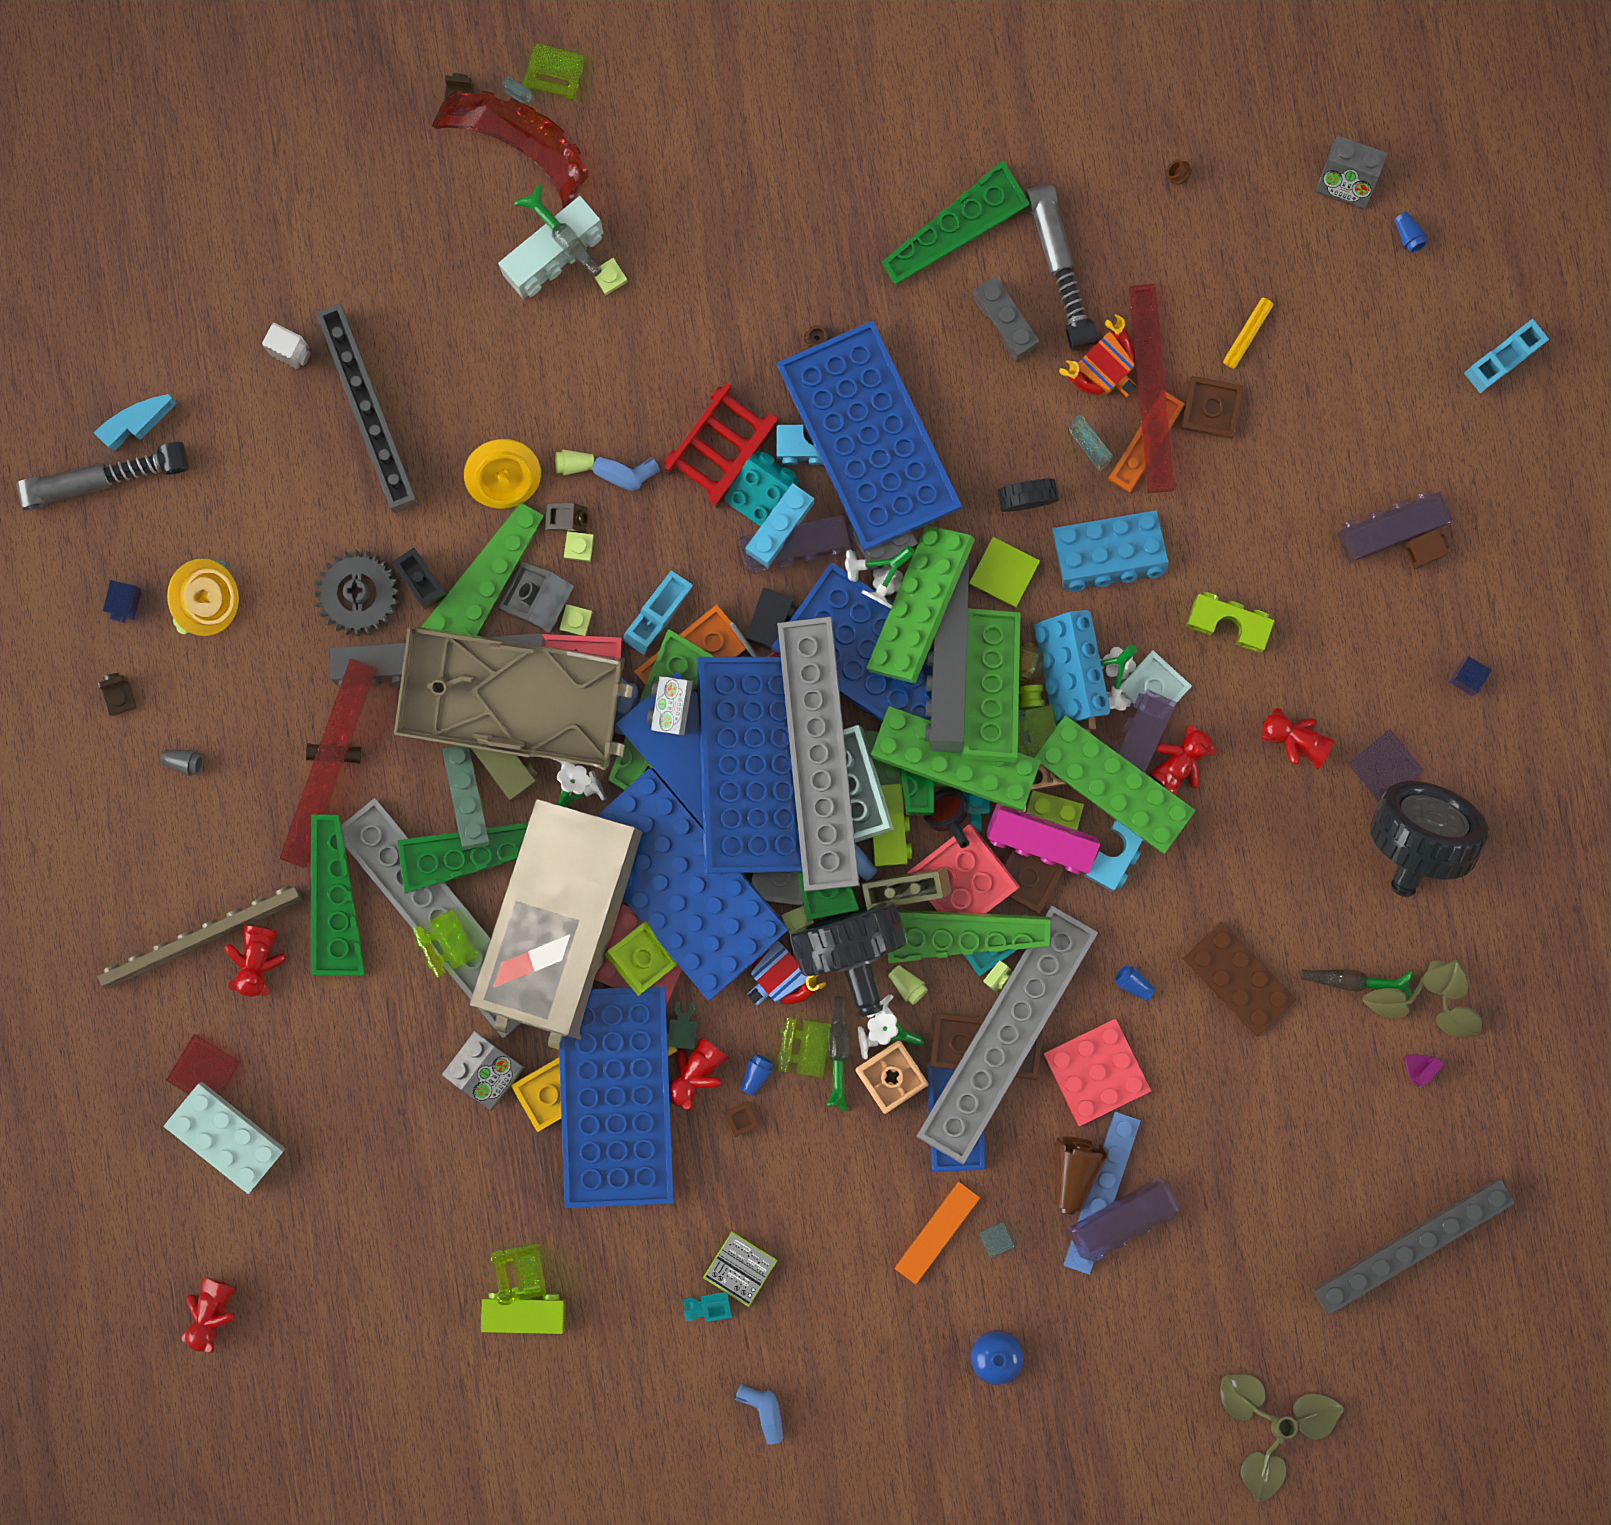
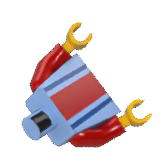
[747,941,826,1006]

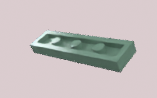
[442,745,489,850]

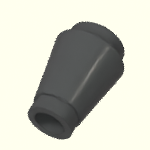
[161,749,204,776]

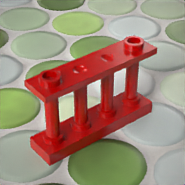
[664,382,778,508]

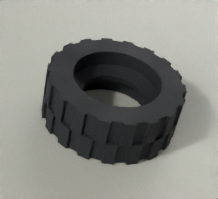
[997,478,1059,512]

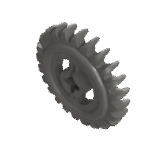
[313,549,401,636]

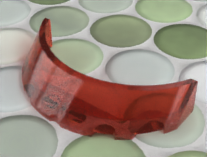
[432,90,588,209]

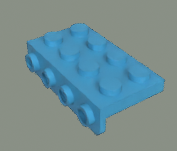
[1052,510,1169,592]
[1033,610,1110,728]

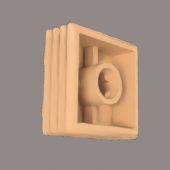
[856,1041,928,1114]

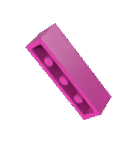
[986,803,1100,874]

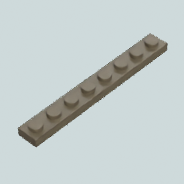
[97,886,304,989]

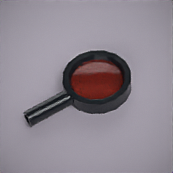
[924,788,970,848]

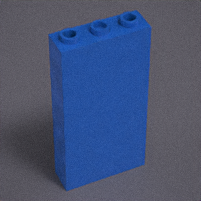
[616,671,703,826]

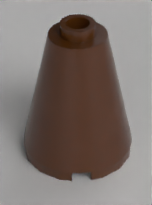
[1055,1136,1109,1215]

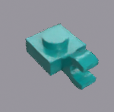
[962,791,989,833]
[683,1292,732,1322]

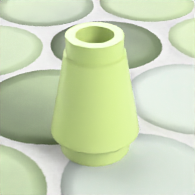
[555,449,594,476]
[888,965,928,1005]

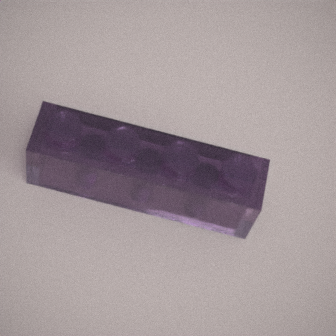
[1338,490,1453,563]
[740,514,850,574]
[1113,689,1177,773]
[1067,1178,1182,1261]

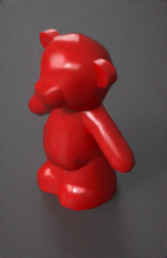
[1262,708,1335,770]
[1148,724,1217,795]
[224,924,286,997]
[669,1037,729,1110]
[181,1277,237,1353]

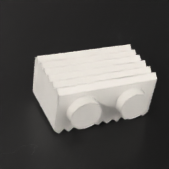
[262,323,310,369]

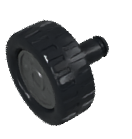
[1370,781,1489,897]
[790,902,907,1017]

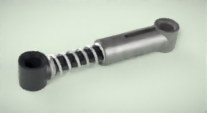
[1026,182,1098,351]
[16,442,189,511]

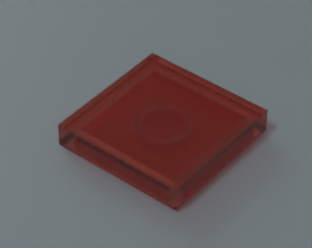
[166,1034,241,1096]

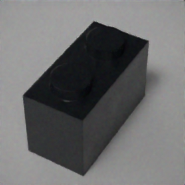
[392,548,447,610]
[745,588,796,650]

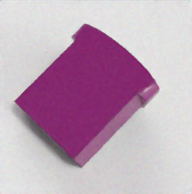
[1404,1055,1444,1087]

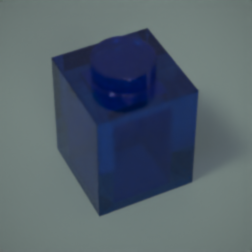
[103,580,142,623]
[1449,656,1492,696]

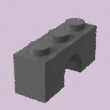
[972,276,1040,362]

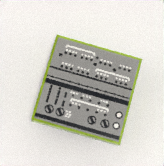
[703,1231,777,1307]

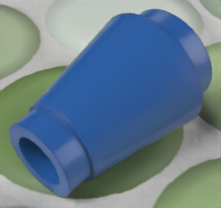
[1394,212,1428,253]
[1114,964,1155,1001]
[740,1054,774,1096]

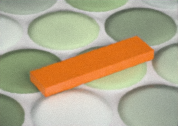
[1108,390,1185,494]
[894,1181,980,1285]

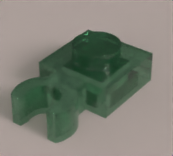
[667,1001,697,1049]

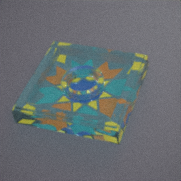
[1069,414,1113,471]

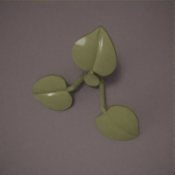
[1362,959,1483,1038]
[1220,1374,1344,1502]

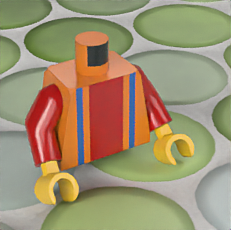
[1059,314,1138,397]

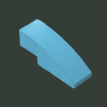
[93,394,177,452]
[622,570,693,655]

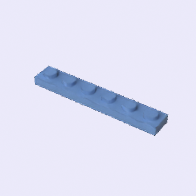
[1063,1111,1141,1275]

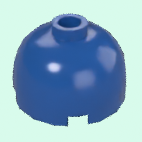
[970,1330,1024,1385]

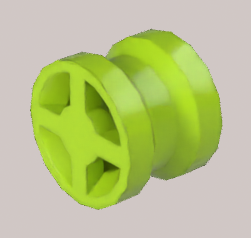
[1018,685,1045,709]

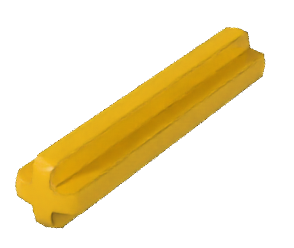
[1223,297,1273,369]

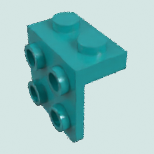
[724,450,801,527]

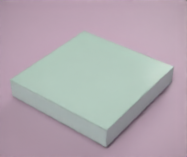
[1120,651,1192,726]

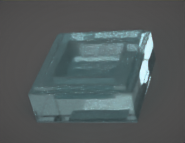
[503,76,532,104]
[979,1222,1014,1258]

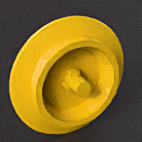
[464,439,541,509]
[167,559,239,636]

